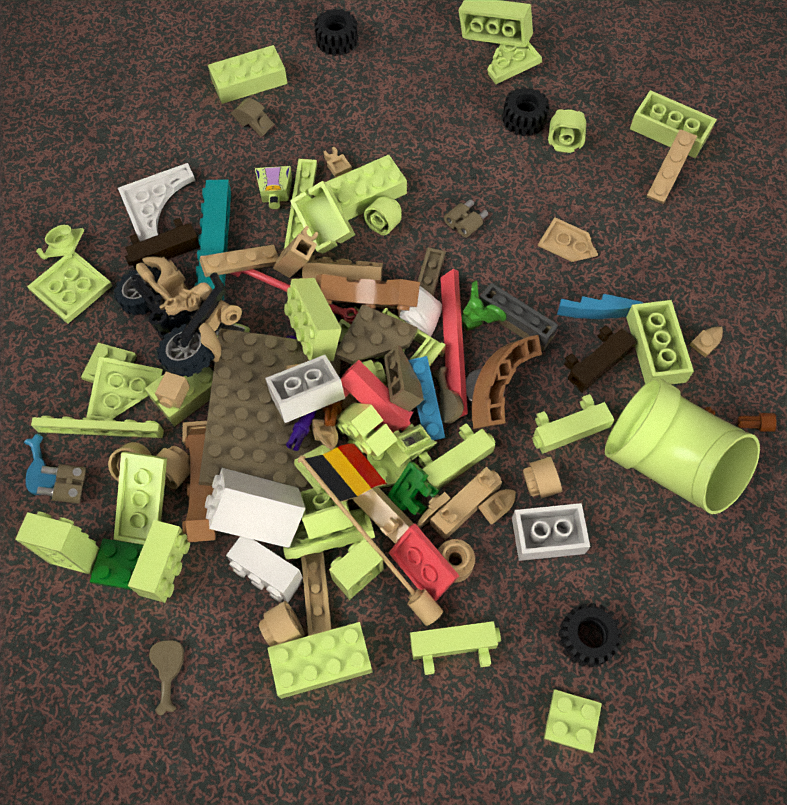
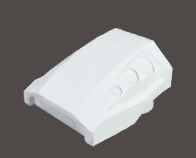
[399,286,442,337]

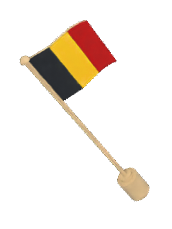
[298,444,443,626]

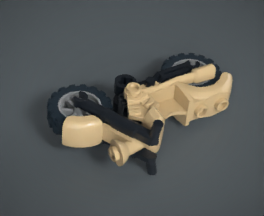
[114,257,242,377]

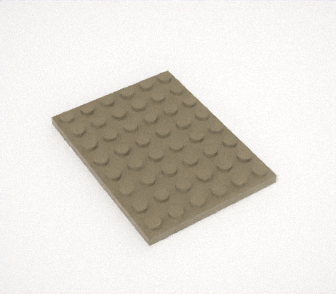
[199,328,341,492]

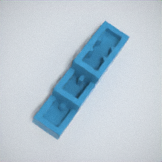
[557,294,643,319]

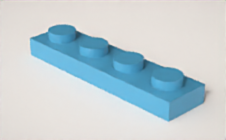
[408,356,445,441]

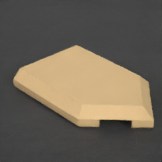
[538,217,598,262]

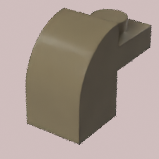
[231,98,274,137]

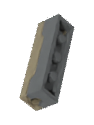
[479,283,558,351]

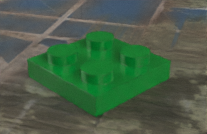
[90,539,144,590]

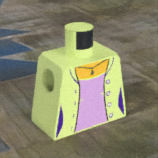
[255,166,292,209]

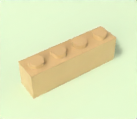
[302,255,383,282]

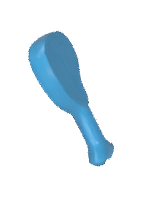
[24,434,56,495]

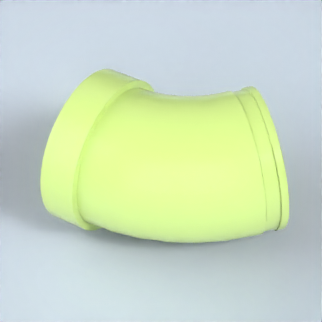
[605,377,760,514]

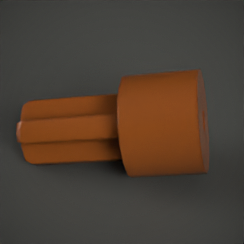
[323,400,343,427]
[737,413,776,432]

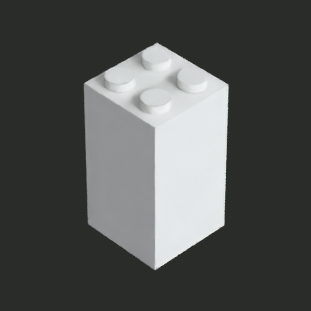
[205,468,305,548]

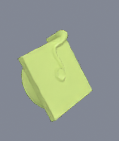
[36,225,84,260]

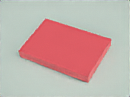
[388,524,459,601]

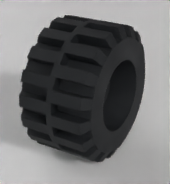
[314,9,358,56]
[502,87,549,136]
[558,603,622,667]

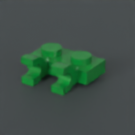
[387,462,439,515]

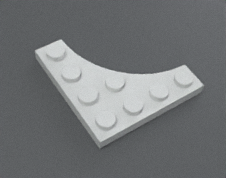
[118,163,195,241]

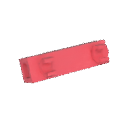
[340,360,413,433]

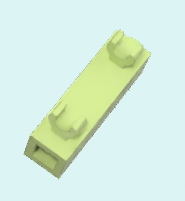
[532,394,614,454]
[418,424,495,490]
[410,621,501,675]

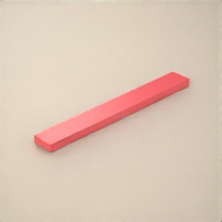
[440,269,468,418]

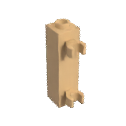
[273,226,318,278]
[430,467,502,540]
[353,487,414,544]

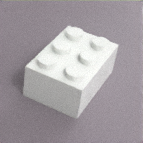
[265,355,345,423]
[512,503,590,561]
[226,536,303,603]

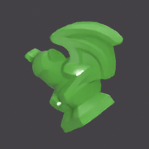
[461,280,506,331]

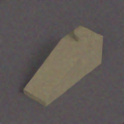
[384,344,424,412]

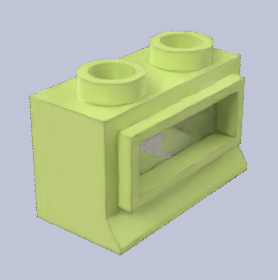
[386,424,437,468]

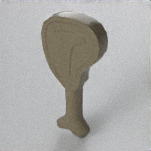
[433,366,464,424]
[149,640,184,716]

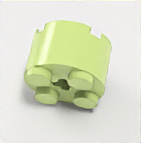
[548,109,586,153]

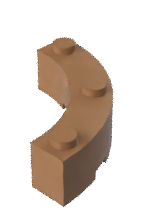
[316,274,420,311]
[472,335,542,429]
[182,428,217,542]

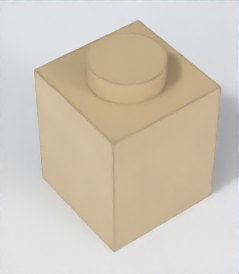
[155,372,190,409]

